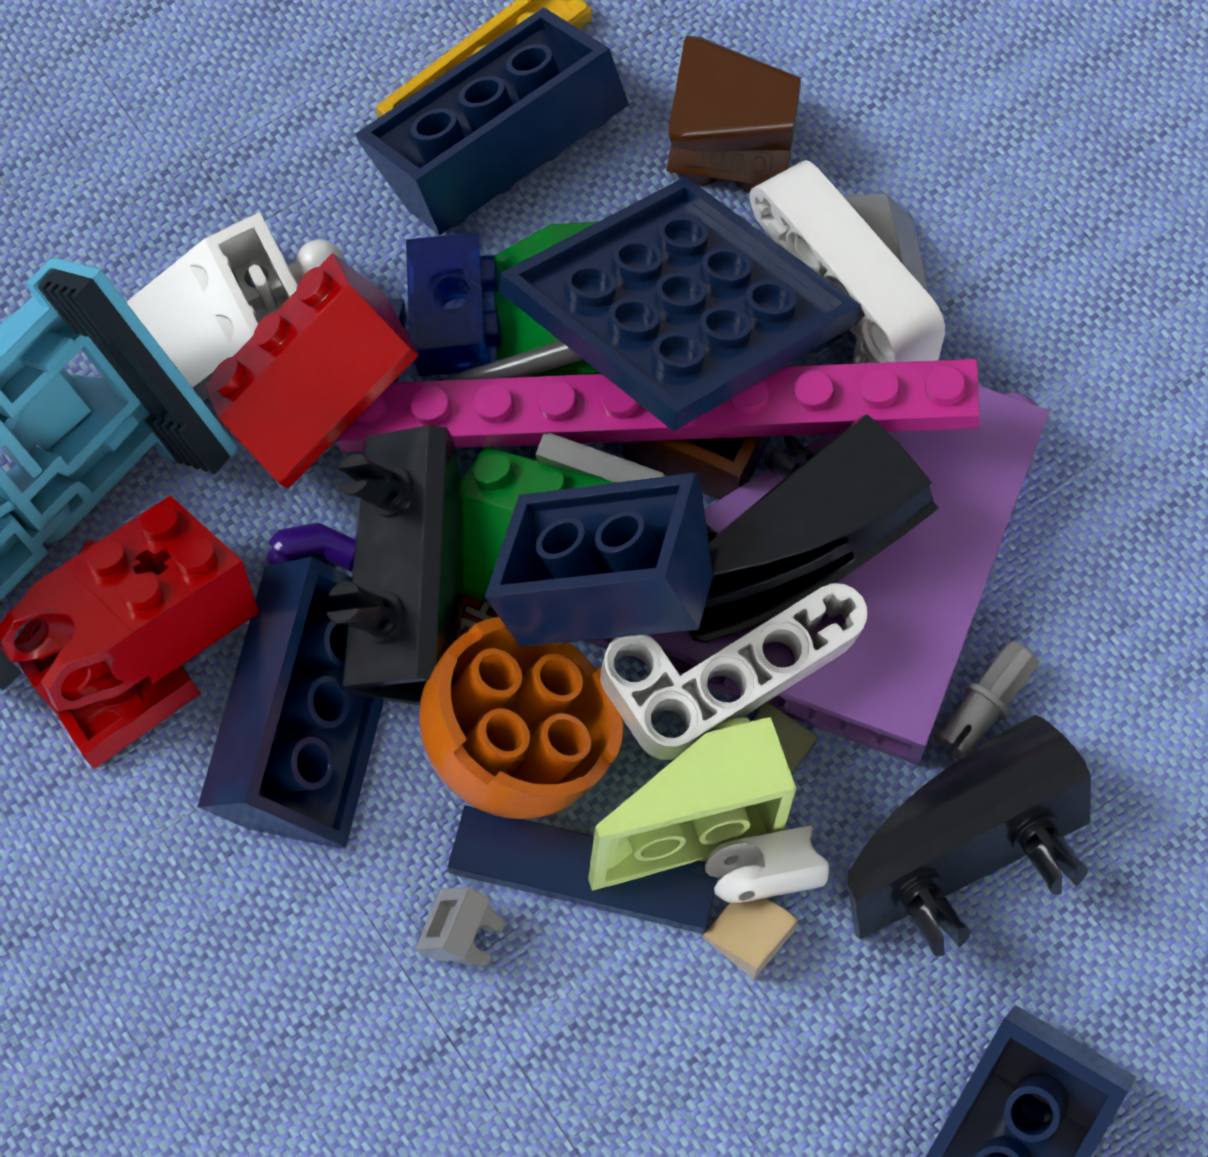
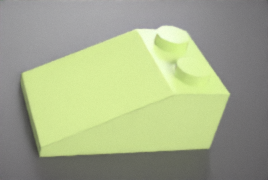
[588,717,796,891]

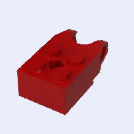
[0,495,259,711]

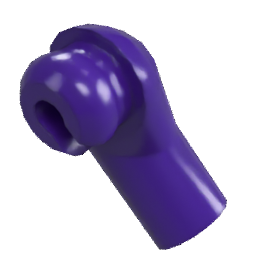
[266,522,355,571]

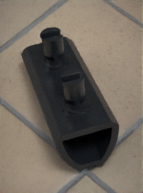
[687,414,939,642]
[327,425,464,705]
[848,715,1091,956]

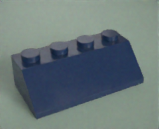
[355,7,629,235]
[197,557,384,848]

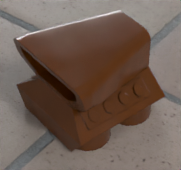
[666,35,801,193]

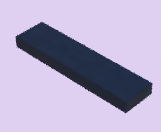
[447,805,718,934]

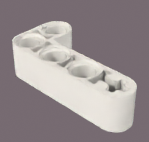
[749,160,945,364]
[600,583,867,760]

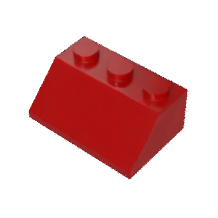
[205,253,419,489]

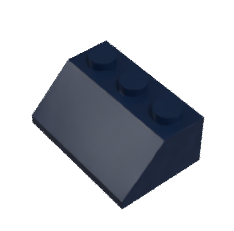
[485,473,713,647]

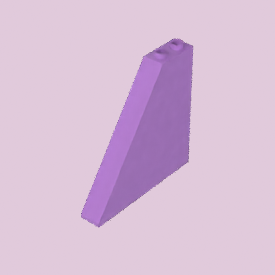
[585,385,1050,766]

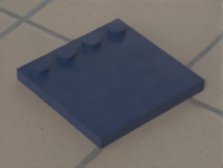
[499,176,861,431]

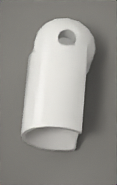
[705,825,829,903]

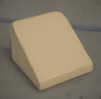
[702,898,798,980]

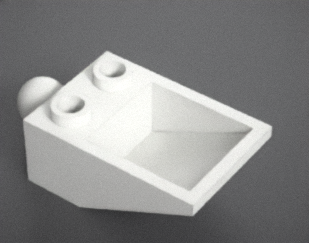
[127,212,344,401]

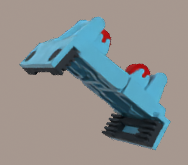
[0,257,239,693]

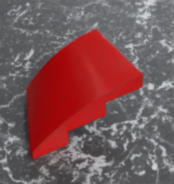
[14,539,201,769]

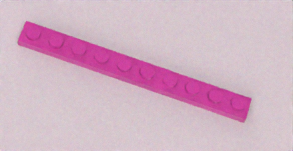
[336,359,979,452]

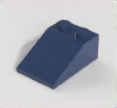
[926,1005,1136,1157]

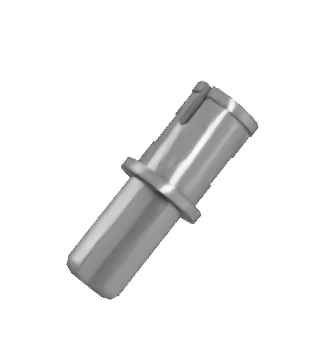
[933,641,1039,760]

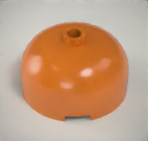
[419,617,623,819]

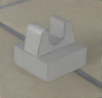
[415,887,505,966]

